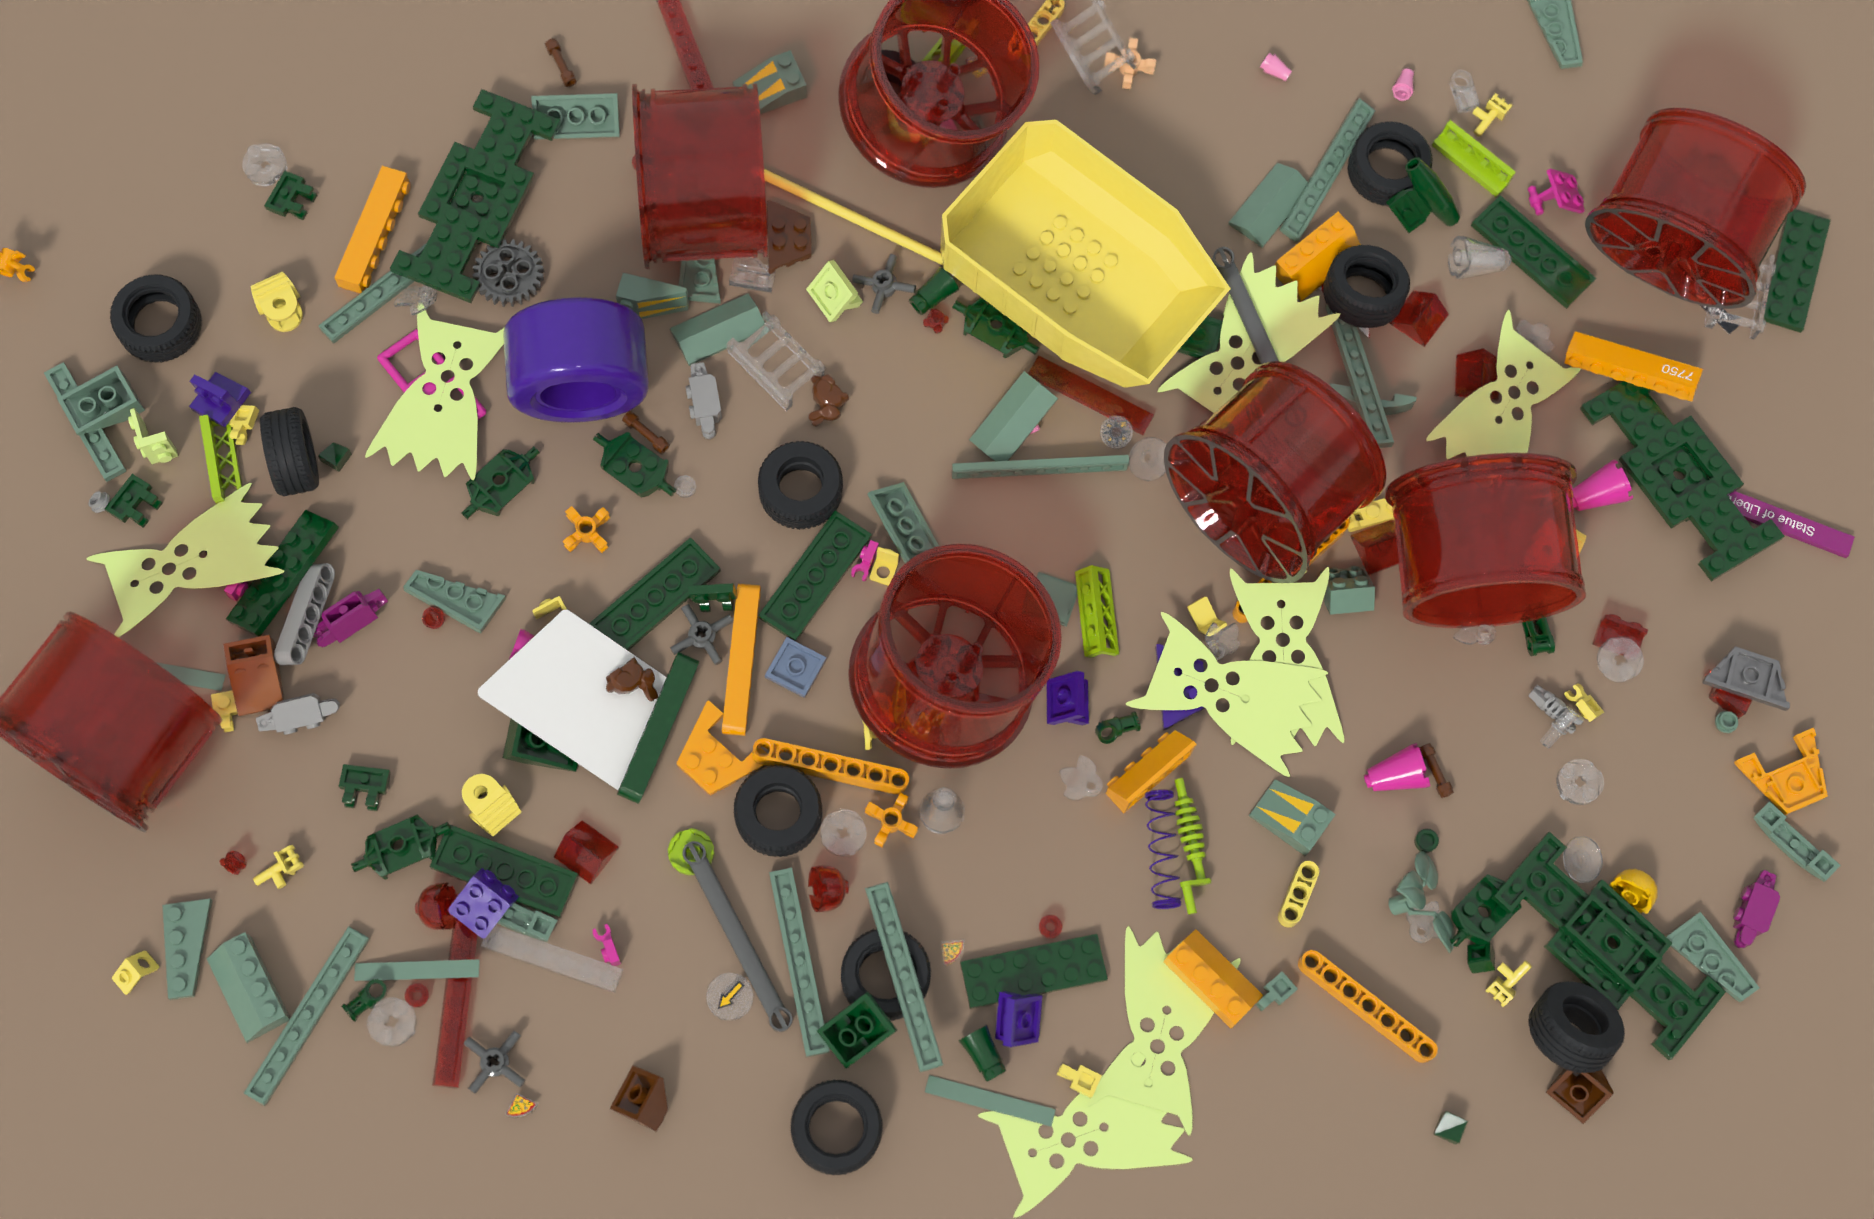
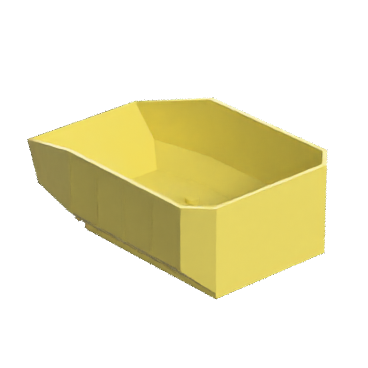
[940,120,1231,388]

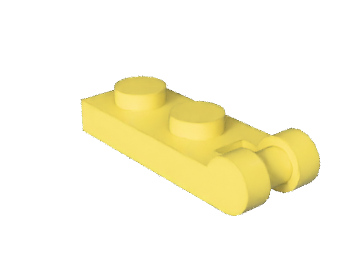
[1341,494,1407,532]

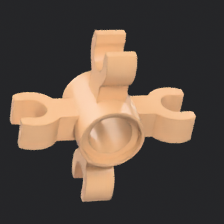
[1104,38,1156,89]

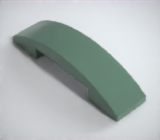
[1326,383,1416,415]
[1753,801,1841,882]
[498,903,557,942]

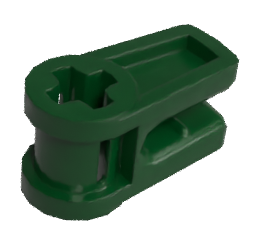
[1521,612,1555,656]

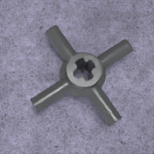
[852,254,916,314]
[670,604,733,665]
[464,1031,526,1094]

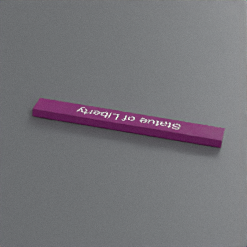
[1728,491,1855,558]

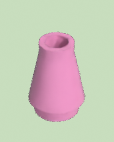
[1260,53,1292,81]
[1392,69,1414,101]

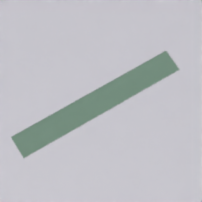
[98,653,226,691]
[354,959,480,981]
[925,1075,1056,1127]

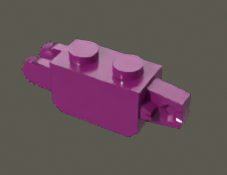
[313,589,388,648]
[1733,870,1780,949]

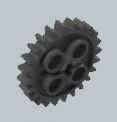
[472,239,544,307]

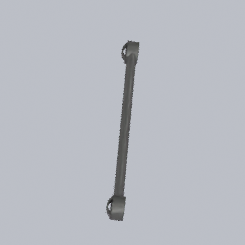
[1212,247,1306,427]
[682,841,792,1032]

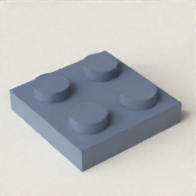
[765,637,827,698]

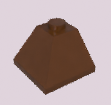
[610,1066,668,1132]
[1546,1069,1614,1124]

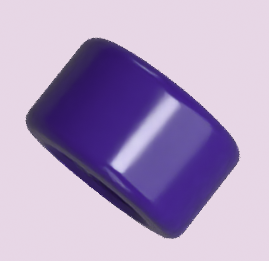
[503,297,649,423]

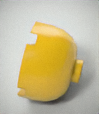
[1609,869,1658,914]

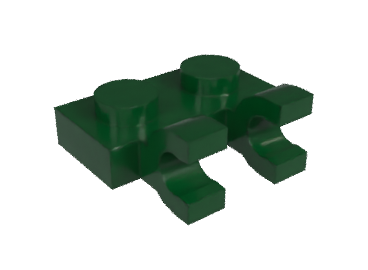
[264,171,318,220]
[105,474,163,528]
[688,583,737,612]
[339,764,391,811]

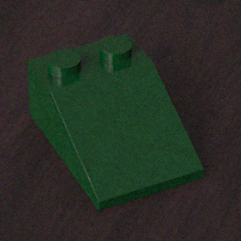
[502,719,578,772]
[817,992,897,1069]

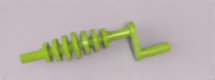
[1174,778,1212,915]

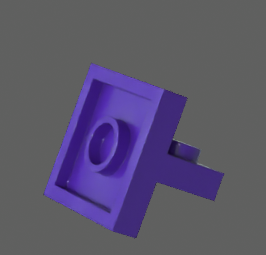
[189,372,251,427]
[1046,671,1089,725]
[995,991,1043,1047]

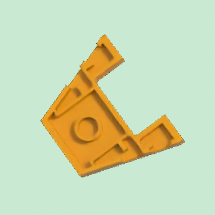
[677,700,768,796]
[1734,727,1828,815]

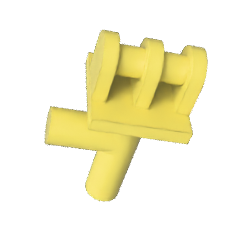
[1473,93,1513,137]
[253,845,304,889]
[1485,961,1532,1007]

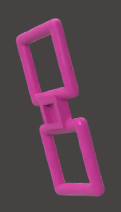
[377,329,487,420]

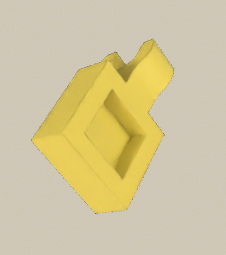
[229,405,259,445]
[1564,683,1604,722]
[211,691,238,732]
[1057,1064,1102,1098]

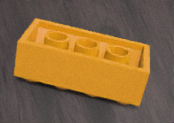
[1275,212,1361,302]
[1105,730,1197,813]
[1164,929,1264,1029]

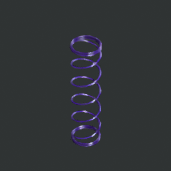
[1145,789,1182,909]

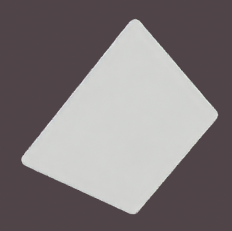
[478,610,666,790]

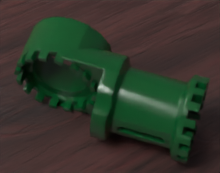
[1095,711,1141,744]
[341,979,388,1022]

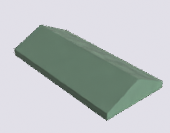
[531,93,620,139]
[1228,163,1307,248]
[670,293,767,366]
[969,371,1058,461]
[867,482,945,570]

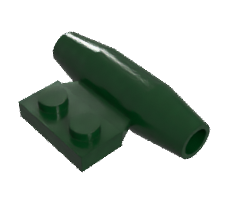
[1386,157,1460,233]

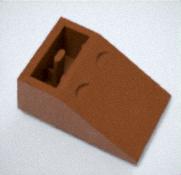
[224,635,284,716]

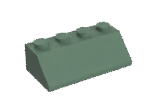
[207,932,290,1043]

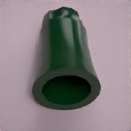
[909,267,959,315]
[958,1025,1006,1082]

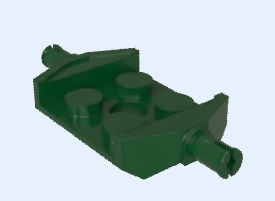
[952,298,1040,359]
[593,432,677,498]
[461,446,540,520]
[351,814,451,880]
[1450,874,1521,947]

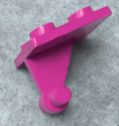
[1528,168,1585,215]

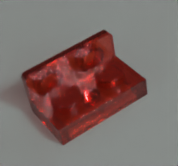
[1592,614,1648,660]

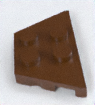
[767,200,812,274]

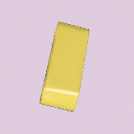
[1278,861,1319,928]

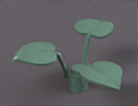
[1388,851,1455,953]

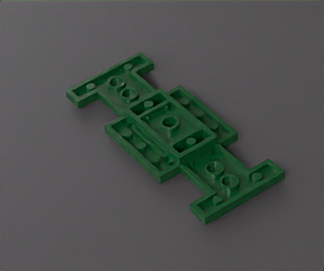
[390,89,561,303]
[1580,381,1785,582]
[1491,831,1726,1060]

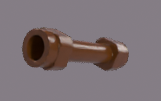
[545,38,577,87]
[622,411,670,454]
[1419,743,1454,798]

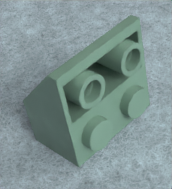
[1320,566,1375,615]

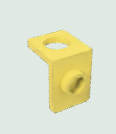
[869,547,899,586]
[532,596,567,619]
[1187,596,1227,636]
[112,951,159,995]

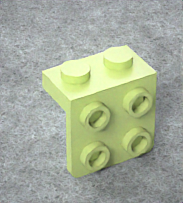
[128,408,178,464]

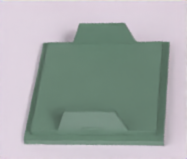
[1024,572,1078,627]

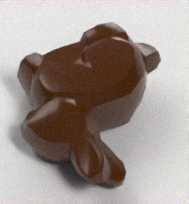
[808,374,849,427]
[606,657,658,701]

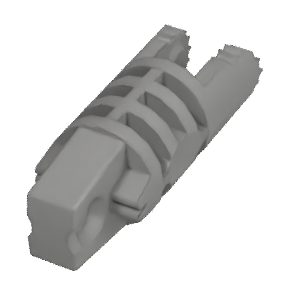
[1528,685,1584,734]

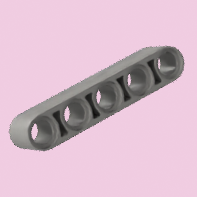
[274,563,335,665]

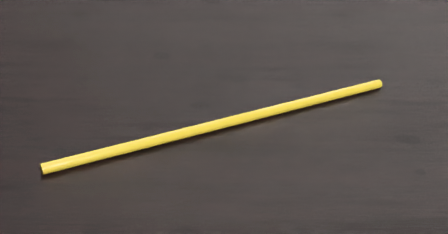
[750,164,943,265]

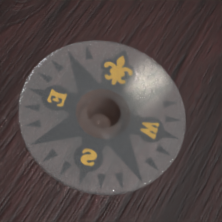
[1100,416,1133,449]

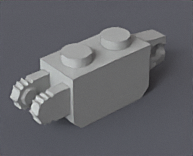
[686,362,722,439]
[256,693,340,735]

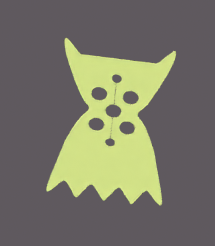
[1157,252,1340,447]
[365,303,505,480]
[1426,310,1581,504]
[86,483,284,639]
[1230,567,1344,746]
[1126,612,1328,777]
[1088,926,1241,1136]
[978,1052,1193,1218]

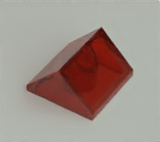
[1389,291,1449,347]
[1455,348,1499,400]
[1350,520,1409,575]
[554,820,619,885]

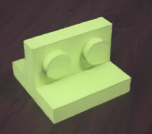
[806,260,863,322]

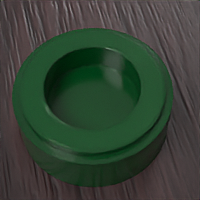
[1414,829,1439,853]

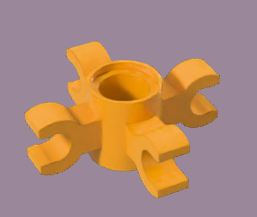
[0,248,35,282]
[563,506,610,553]
[865,792,918,848]

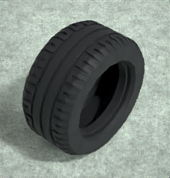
[1347,121,1433,206]
[1323,245,1410,328]
[110,274,202,363]
[260,407,319,496]
[841,928,931,1021]
[790,1079,882,1175]

